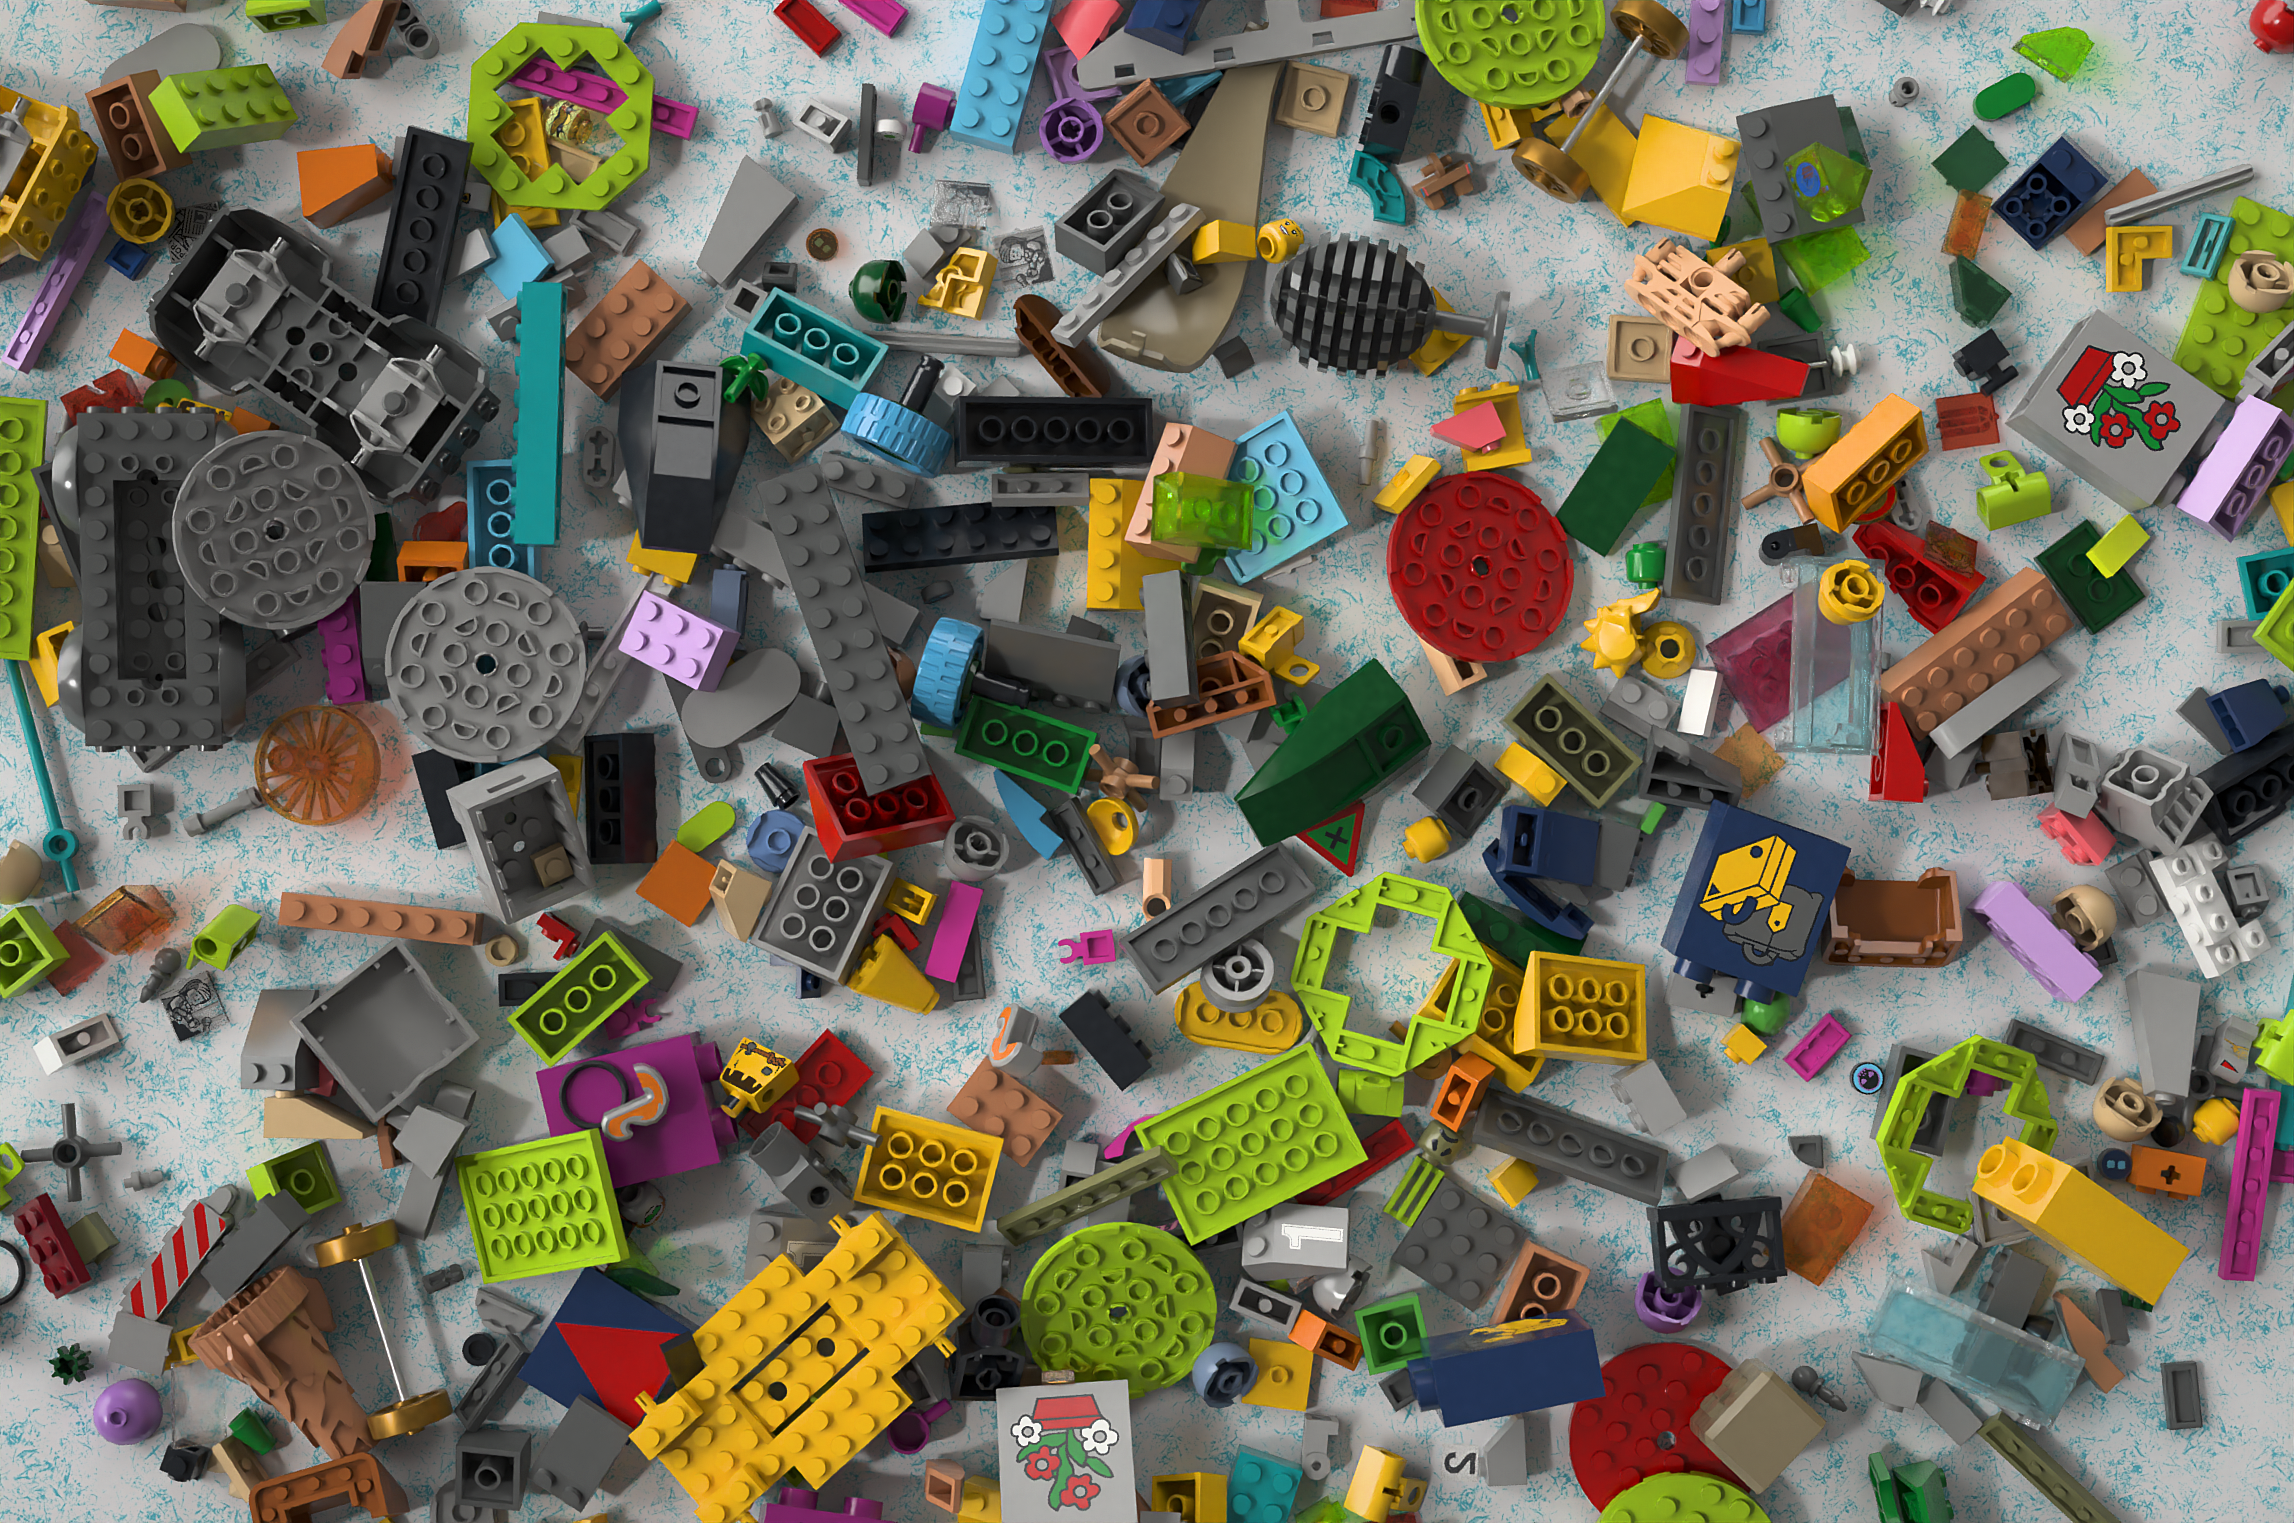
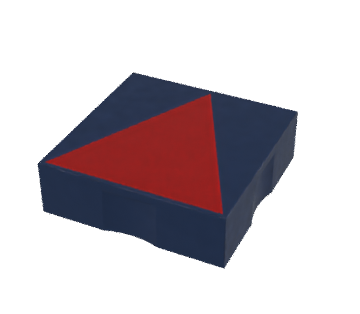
[517,1266,700,1446]

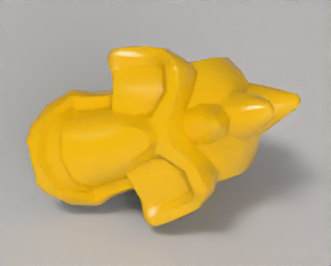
[1580,588,1661,679]

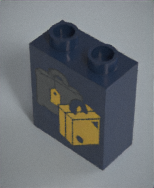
[1660,799,1852,1005]
[1407,1308,1606,1428]

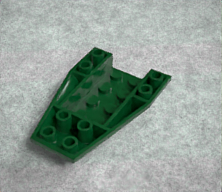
[1234,658,1432,848]

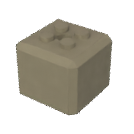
[1690,1358,1827,1495]

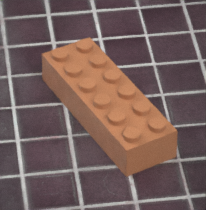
[1872,566,2074,742]

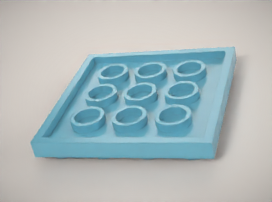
[1211,409,1351,586]

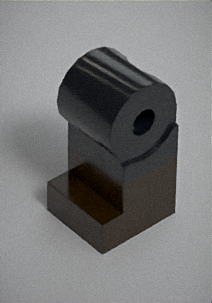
[1758,523,1825,566]

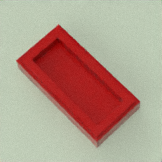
[773,0,842,58]

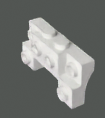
[2149,831,2271,979]

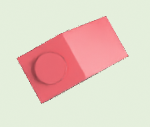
[1429,400,1507,454]

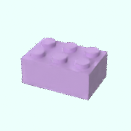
[619,590,741,693]

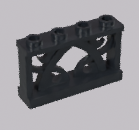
[1646,1195,1788,1294]

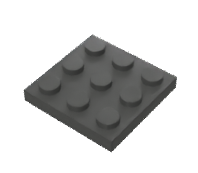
[1391,1176,1527,1312]

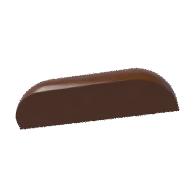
[1013,294,1111,398]

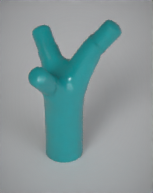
[620,0,662,44]
[1508,329,1540,381]

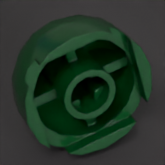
[848,259,907,324]

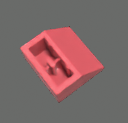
[2036,801,2117,866]

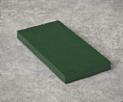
[1555,415,1677,558]

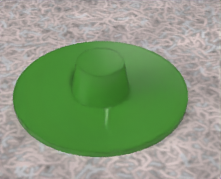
[143,378,194,413]

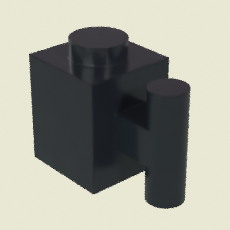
[1952,328,2019,398]

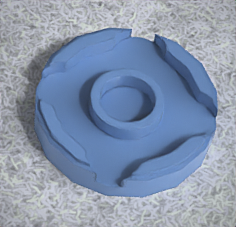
[746,809,806,874]

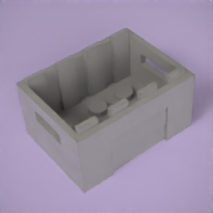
[446,753,597,925]

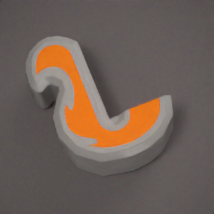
[989,1003,1044,1078]
[601,1063,670,1142]

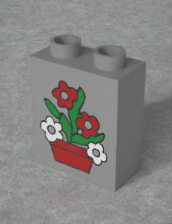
[2005,309,2226,513]
[996,1379,1138,1523]

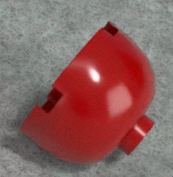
[2249,0,2294,55]

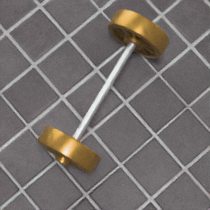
[1511,0,1690,204]
[313,1219,453,1440]

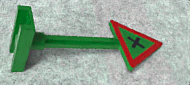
[1267,691,1365,877]

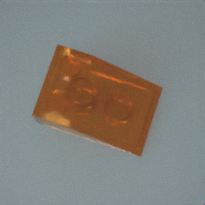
[70,885,177,956]
[1762,1169,1875,1287]

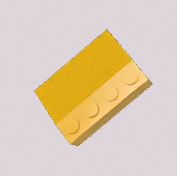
[1087,478,1185,612]
[1415,941,1546,1094]
[1514,951,1647,1066]
[853,1105,1004,1233]

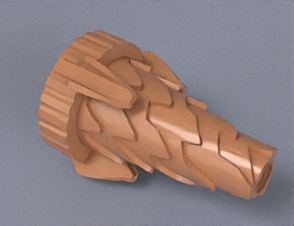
[187,1264,381,1460]

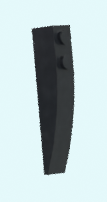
[2195,723,2294,847]

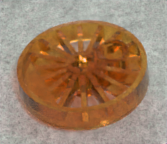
[254,704,381,827]

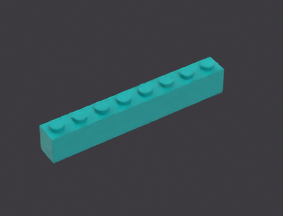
[510,282,568,548]

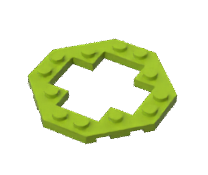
[467,22,656,213]
[1290,871,1495,1078]
[1875,1034,2059,1235]

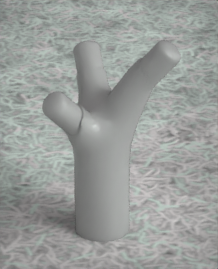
[1292,1023,1324,1055]

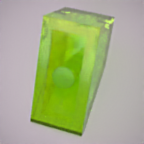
[2011,26,2095,83]

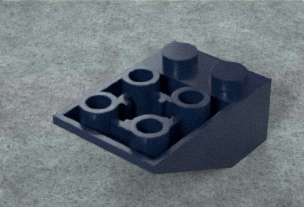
[1990,132,2110,251]
[1496,805,1600,887]

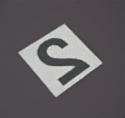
[1440,1443,1479,1482]

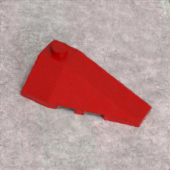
[1670,335,1811,408]
[1852,513,1987,635]

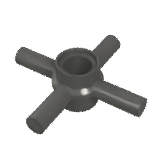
[2180,1035,2244,1132]
[794,1102,883,1149]
[20,1103,122,1202]

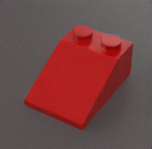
[1868,702,1929,804]

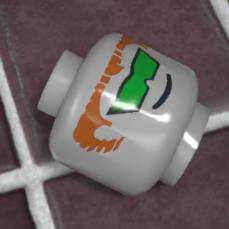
[617,1181,666,1228]

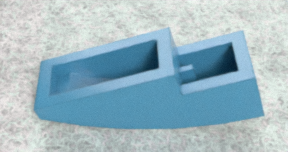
[993,768,1064,860]

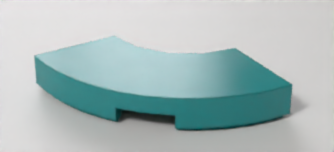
[1348,150,1406,227]

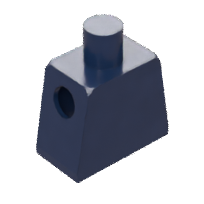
[2205,678,2290,753]

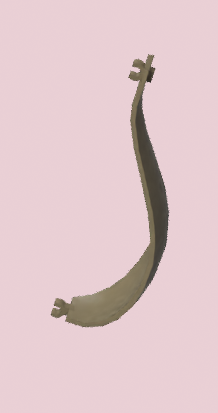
[1097,21,1287,373]

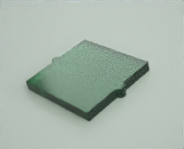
[1931,125,2009,202]
[609,1267,681,1297]

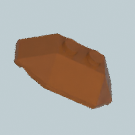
[1146,650,1278,739]

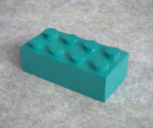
[740,287,889,410]
[1227,1444,1303,1523]

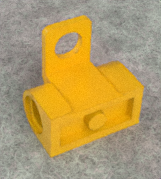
[1478,99,1563,151]
[1238,605,1320,688]
[1343,1445,1427,1523]

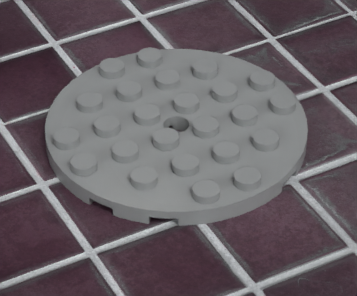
[172,430,376,630]
[385,566,587,764]

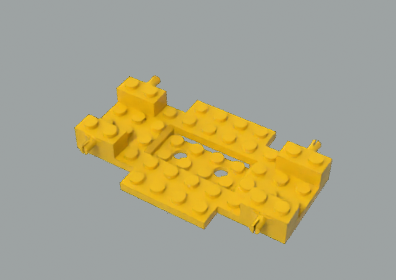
[629,1210,966,1523]

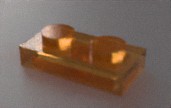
[1940,189,1993,262]

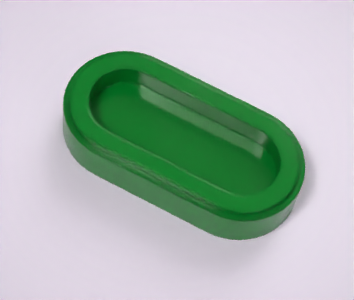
[1972,73,2036,122]

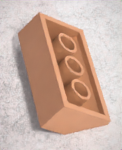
[1124,422,1239,564]

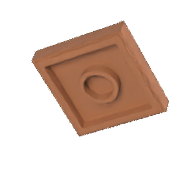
[1101,77,1191,168]

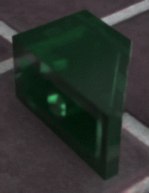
[1949,254,2012,329]

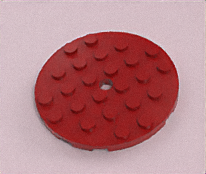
[1386,471,1574,664]
[1568,1341,1752,1513]

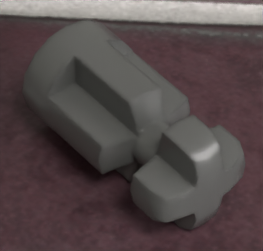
[422,1264,464,1294]

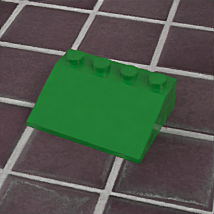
[1892,1460,1954,1523]

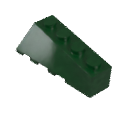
[1456,891,1589,970]

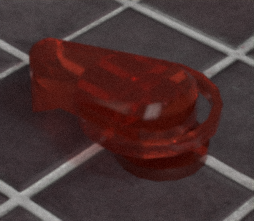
[412,501,468,542]

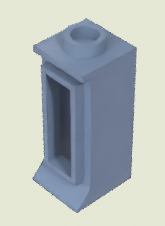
[710,564,750,651]

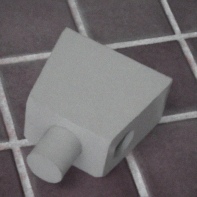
[386,1103,473,1179]

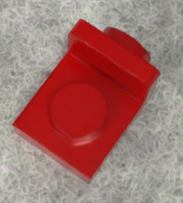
[536,911,581,961]
[871,912,922,952]

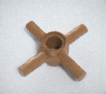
[1741,436,1827,525]
[1086,744,1160,812]

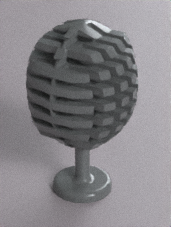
[1270,232,1510,380]

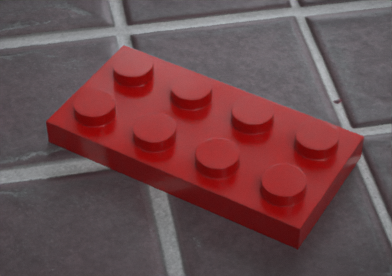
[738,1028,875,1146]

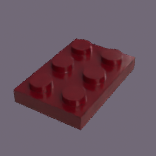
[12,1192,92,1300]

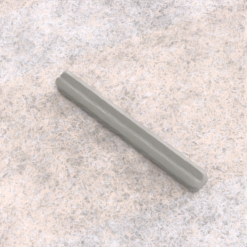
[2104,164,2254,227]
[863,330,1021,358]

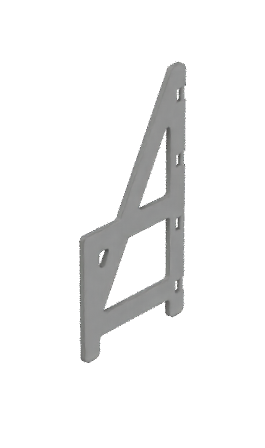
[1077,0,1419,92]

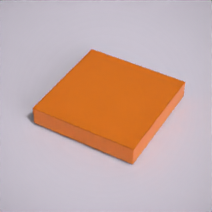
[635,839,717,928]

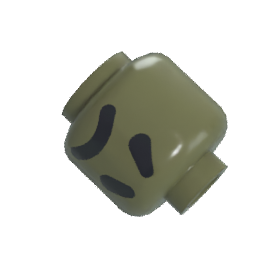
[1417,1119,1466,1167]

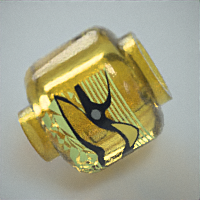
[542,100,593,148]

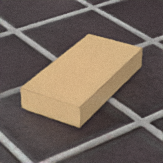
[533,137,605,185]

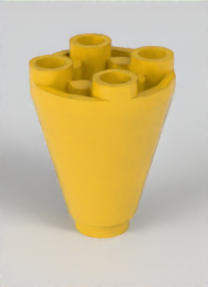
[846,933,940,1016]

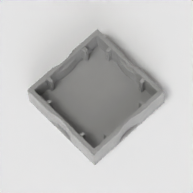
[289,937,480,1123]

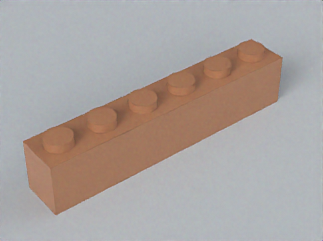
[278,892,485,946]

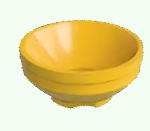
[1639,621,1696,679]
[1087,797,1139,855]

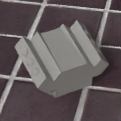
[2091,744,2214,856]

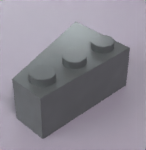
[1637,724,1743,811]

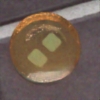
[806,228,839,262]

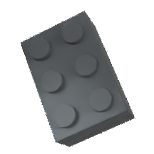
[1869,1043,1956,1157]

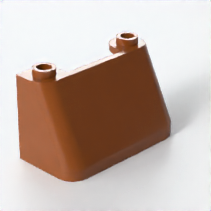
[1821,866,1963,968]
[249,1452,410,1523]

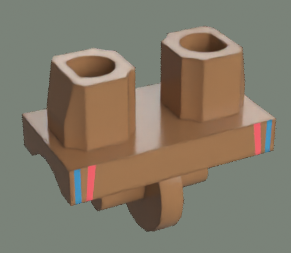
[1411,152,1474,211]

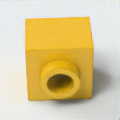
[1720,1023,1767,1065]

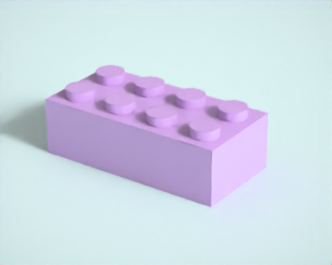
[2176,394,2294,543]
[1966,881,2103,1003]

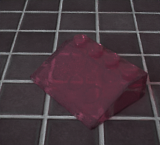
[1705,578,1867,734]

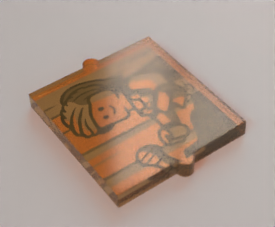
[1712,722,1786,799]

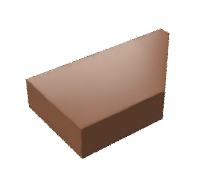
[377,1110,402,1170]

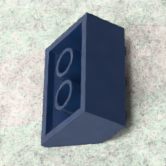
[1123,0,1208,56]

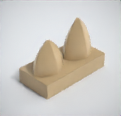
[207,1435,270,1503]

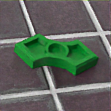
[1868,1452,1902,1523]

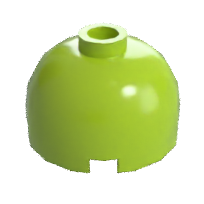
[1776,407,1842,459]

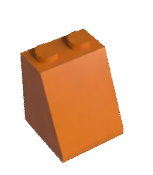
[297,143,396,230]

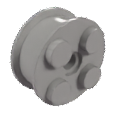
[1200,937,1274,1013]

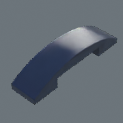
[1482,837,1595,940]

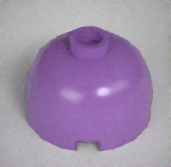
[1039,97,1104,165]
[1634,1267,1702,1334]
[93,1378,163,1446]

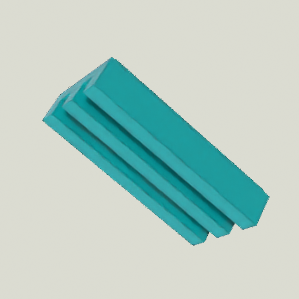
[2179,212,2236,282]

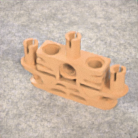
[1624,237,1770,358]

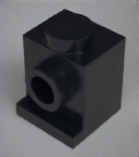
[159,1438,211,1482]

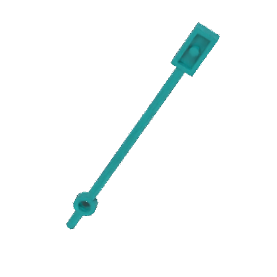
[3,659,80,893]

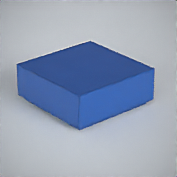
[104,237,152,282]

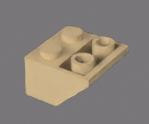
[709,859,772,943]

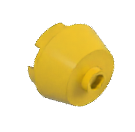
[1818,560,1885,626]

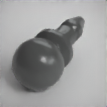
[140,948,182,1003]
[1792,1366,1847,1412]

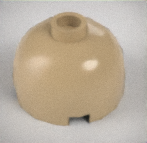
[2228,250,2294,314]
[0,839,45,905]
[2051,884,2117,951]
[2092,1077,2163,1143]

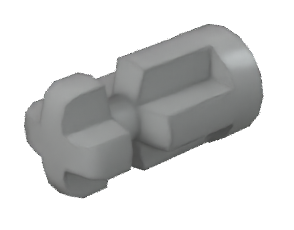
[753,98,783,139]

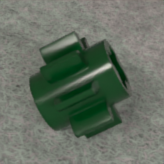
[49,1343,94,1385]

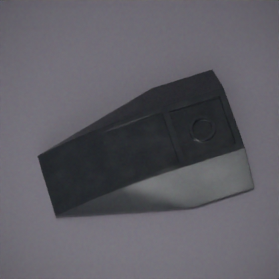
[617,360,752,555]

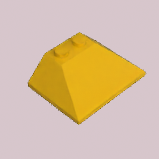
[1621,113,1741,242]

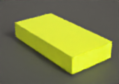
[2085,513,2150,579]

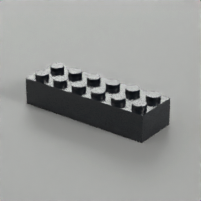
[953,396,1154,469]

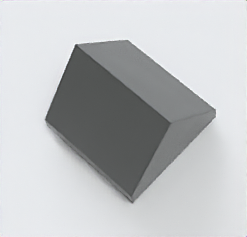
[1163,253,1204,296]
[762,262,798,293]
[1212,335,1255,379]

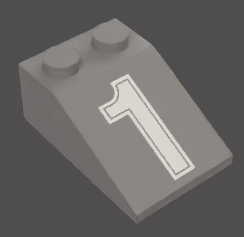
[1242,1203,1351,1282]
[744,1210,852,1280]

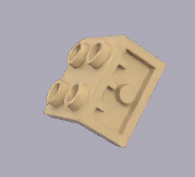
[750,376,841,465]

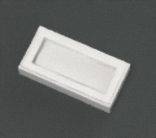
[1677,669,1724,737]

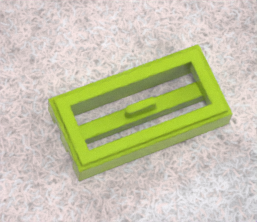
[1382,1155,1445,1228]

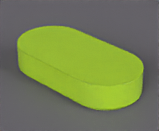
[677,801,736,853]

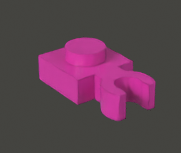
[1058,929,1116,965]
[604,998,662,1040]

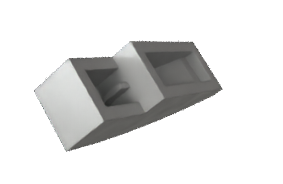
[2054,732,2101,819]

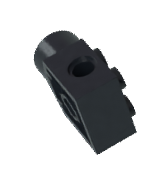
[1358,45,1429,165]
[948,1295,1026,1401]

